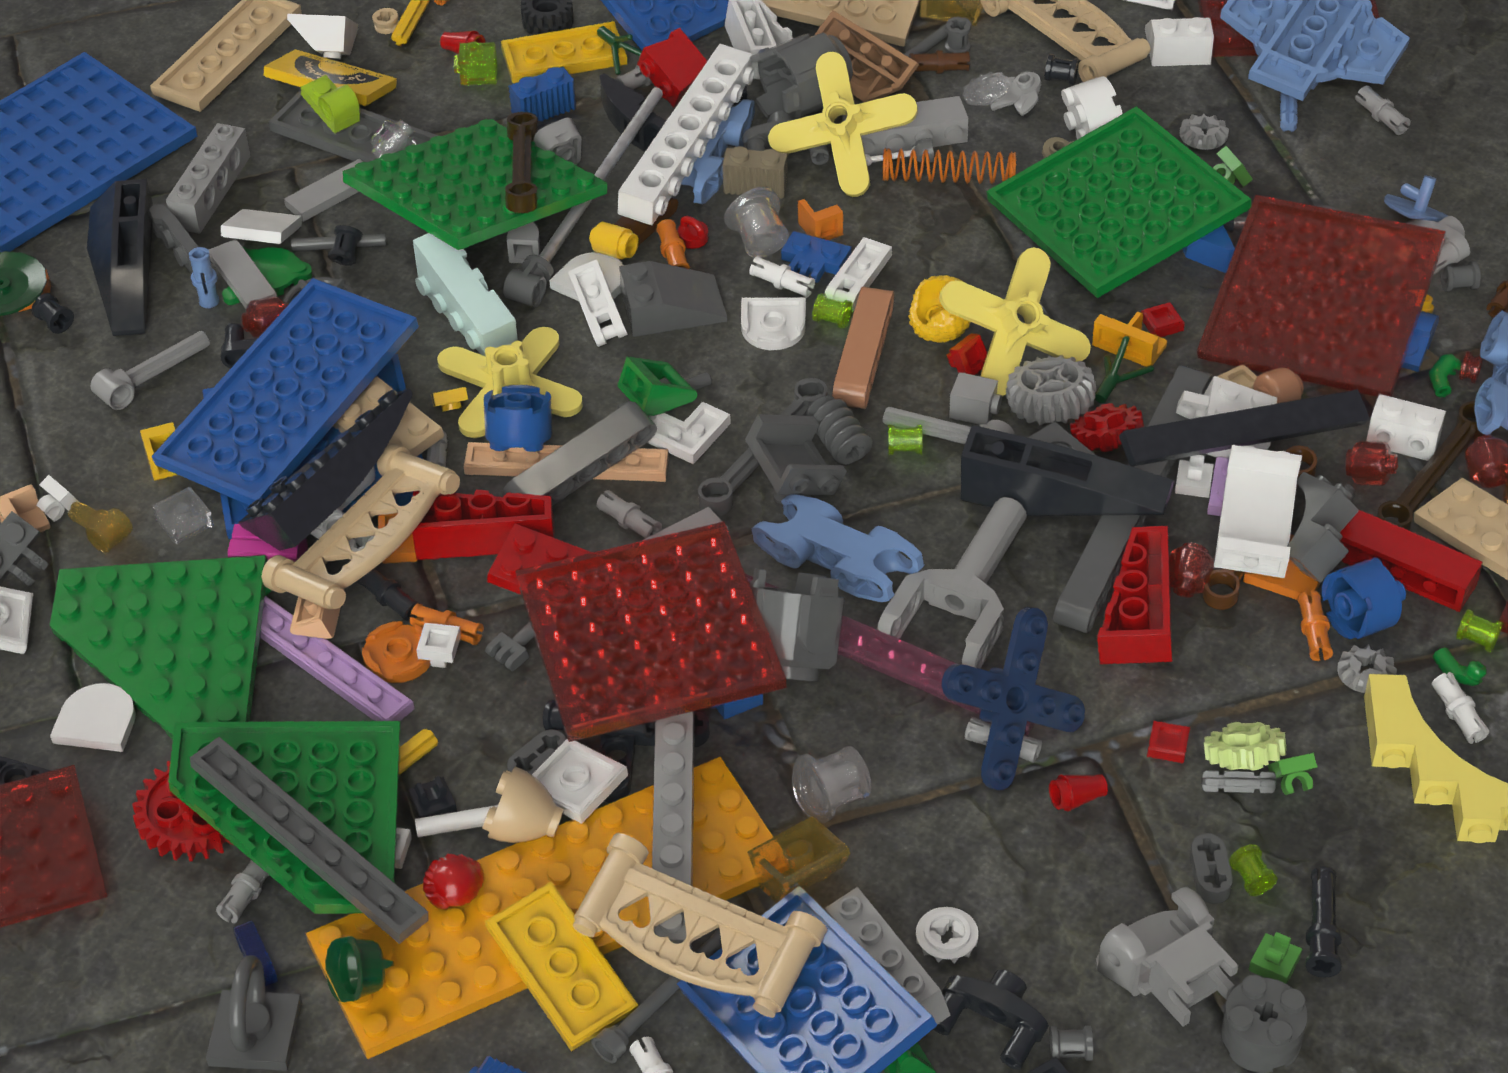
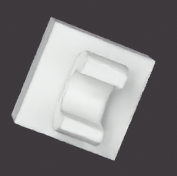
[1175,455,1214,498]
[36,475,85,522]
[416,623,461,668]

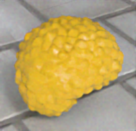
[908,275,971,343]

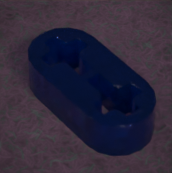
[233,920,278,987]

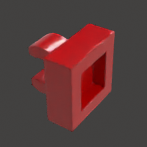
[946,333,988,375]

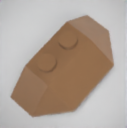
[815,10,919,103]

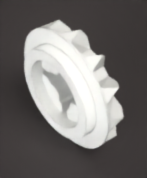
[916,907,978,964]

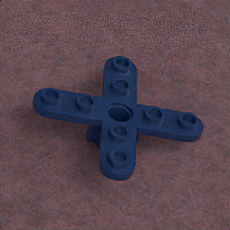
[942,607,1085,790]

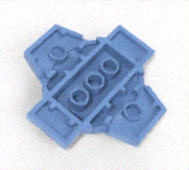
[1220,0,1410,101]

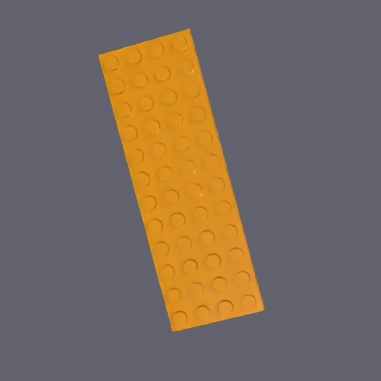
[306,756,791,1059]

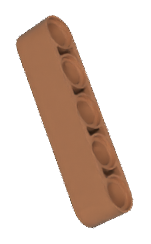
[832,287,894,409]

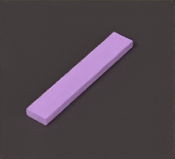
[260,596,414,721]

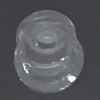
[724,187,789,257]
[792,746,871,823]

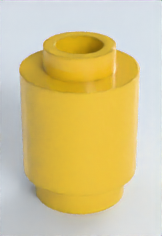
[589,221,638,260]

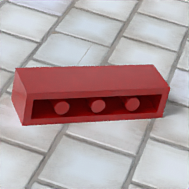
[1340,509,1483,612]

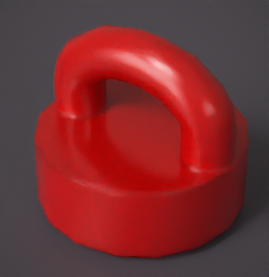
[677,216,709,249]

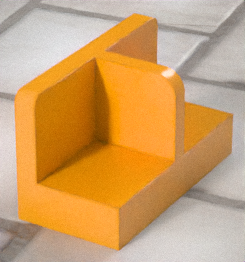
[1092,312,1167,367]

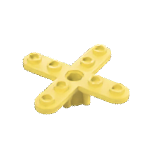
[768,52,918,197]
[939,247,1091,397]
[437,327,583,438]

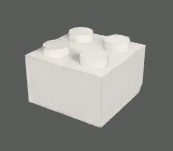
[1176,376,1277,458]

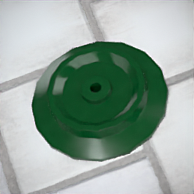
[0,251,47,316]

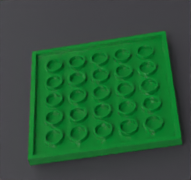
[986,106,1252,298]
[343,119,607,250]

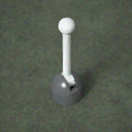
[865,138,934,166]

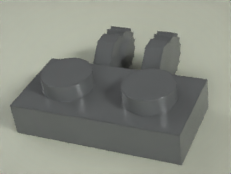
[0,511,49,587]

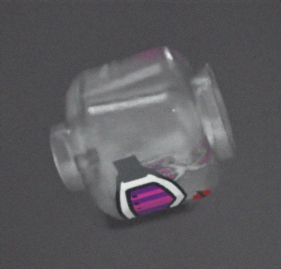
[371,119,417,158]

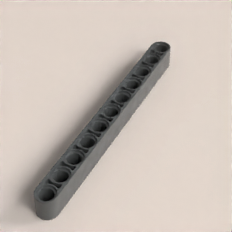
[1053,365,1212,634]

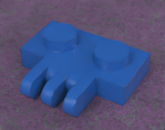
[781,231,851,283]

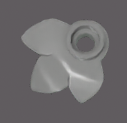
[990,72,1041,116]

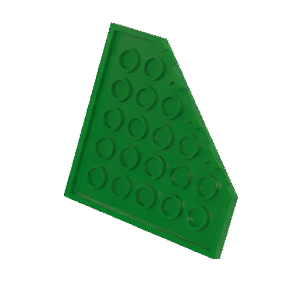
[50,555,267,740]
[168,721,400,914]

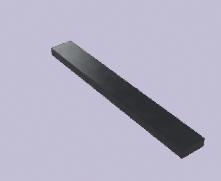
[1119,389,1370,467]

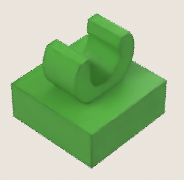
[1213,146,1253,187]
[1267,753,1317,795]
[1249,932,1302,984]

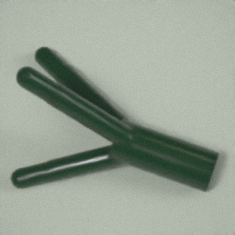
[597,26,642,75]
[1095,336,1154,403]

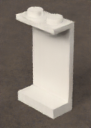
[1214,445,1302,578]

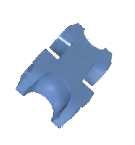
[681,99,755,204]
[1474,310,1508,437]
[752,494,924,602]

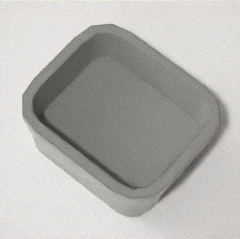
[534,117,582,165]

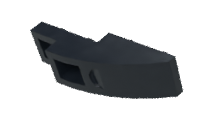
[599,73,666,152]

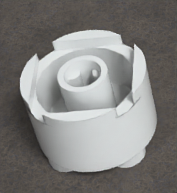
[1061,76,1123,140]

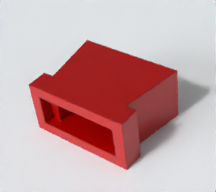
[637,27,707,108]

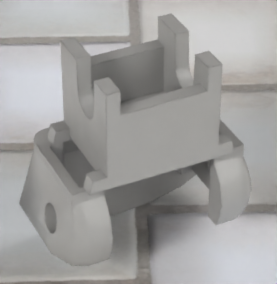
[1095,887,1238,1027]

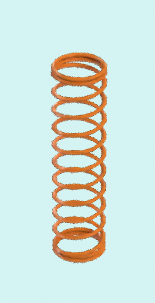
[883,148,1016,185]

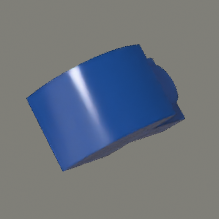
[1387,306,1439,372]

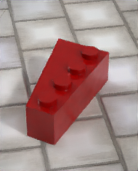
[412,490,555,560]
[1097,526,1172,664]

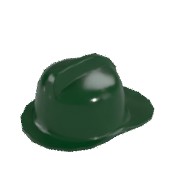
[325,936,394,1002]

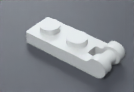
[824,237,892,311]
[567,259,628,347]

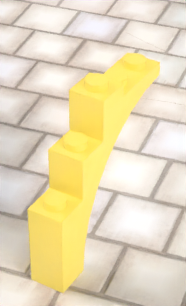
[1364,674,1508,843]

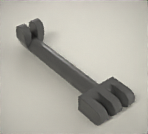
[485,605,561,671]

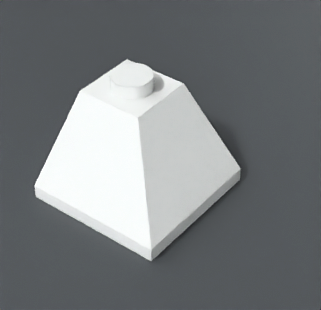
[287,14,358,60]

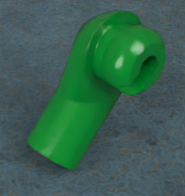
[1429,354,1461,397]
[1433,648,1487,686]

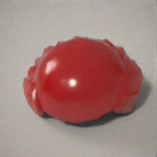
[423,854,485,909]

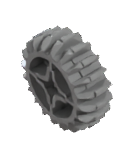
[1006,355,1097,426]

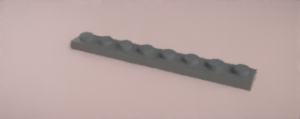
[190,737,428,944]

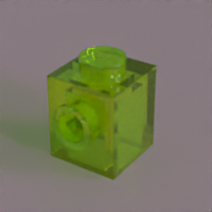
[454,42,498,85]

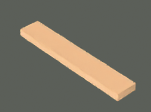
[464,442,669,482]

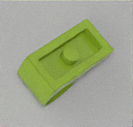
[301,75,360,134]

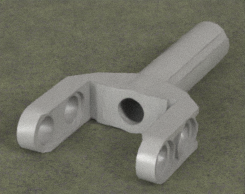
[877,497,1027,669]

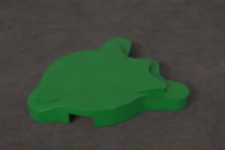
[222,246,313,305]

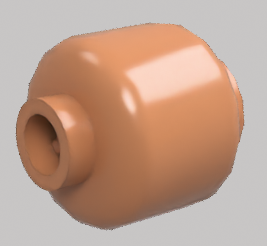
[1253,367,1304,404]

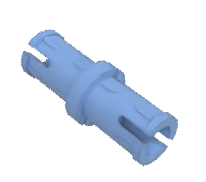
[189,247,219,308]

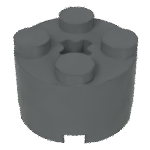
[1221,975,1308,1073]

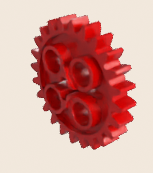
[132,761,233,861]

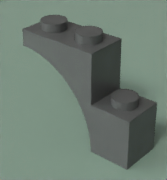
[1287,472,1359,583]

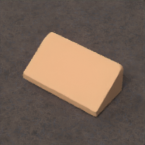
[290,597,341,639]

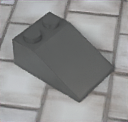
[619,261,727,337]

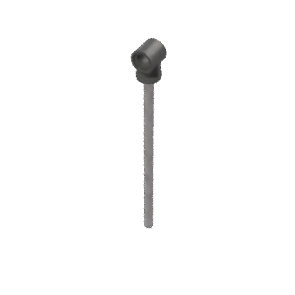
[503,87,663,307]

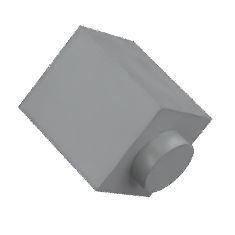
[949,372,1002,425]

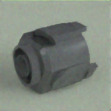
[749,33,853,120]
[746,568,845,681]

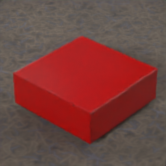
[1141,302,1184,337]
[1147,721,1190,763]

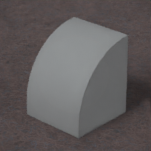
[507,222,541,263]

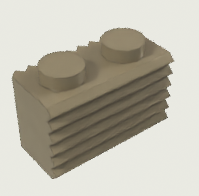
[722,146,788,199]

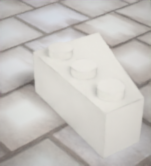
[725,0,793,79]

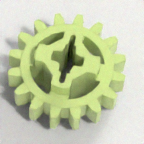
[1204,722,1287,771]

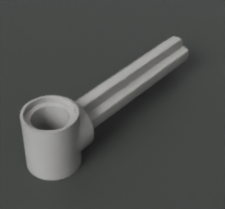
[90,331,210,410]
[883,407,1014,444]

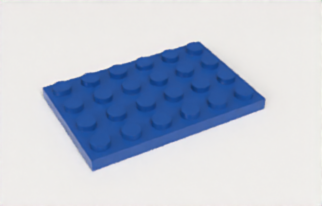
[677,886,937,1073]

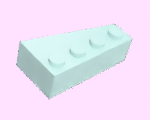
[413,233,518,356]

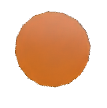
[362,621,431,683]

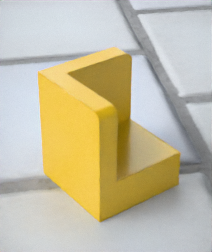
[140,422,177,481]

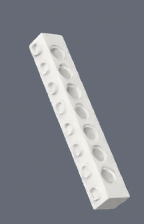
[618,44,755,226]

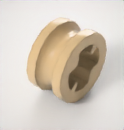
[372,8,399,34]

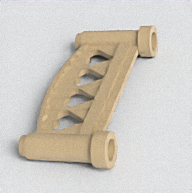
[981,0,1151,82]
[262,444,460,610]
[573,833,827,1018]

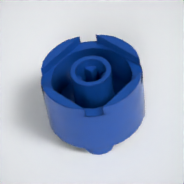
[484,385,552,452]
[1322,557,1406,639]

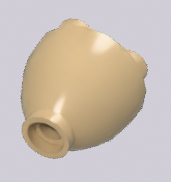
[482,766,564,843]

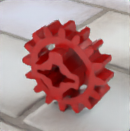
[1070,403,1144,452]

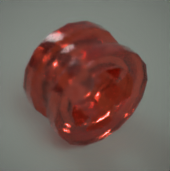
[1459,351,1483,384]

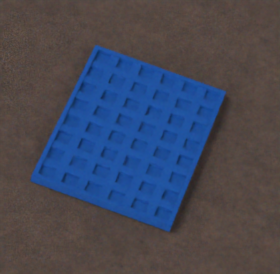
[0,52,198,252]

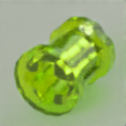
[812,293,853,329]
[888,425,923,455]
[1456,609,1503,652]
[1229,844,1278,896]

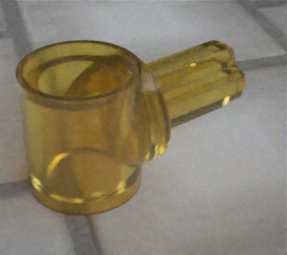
[68,502,133,553]

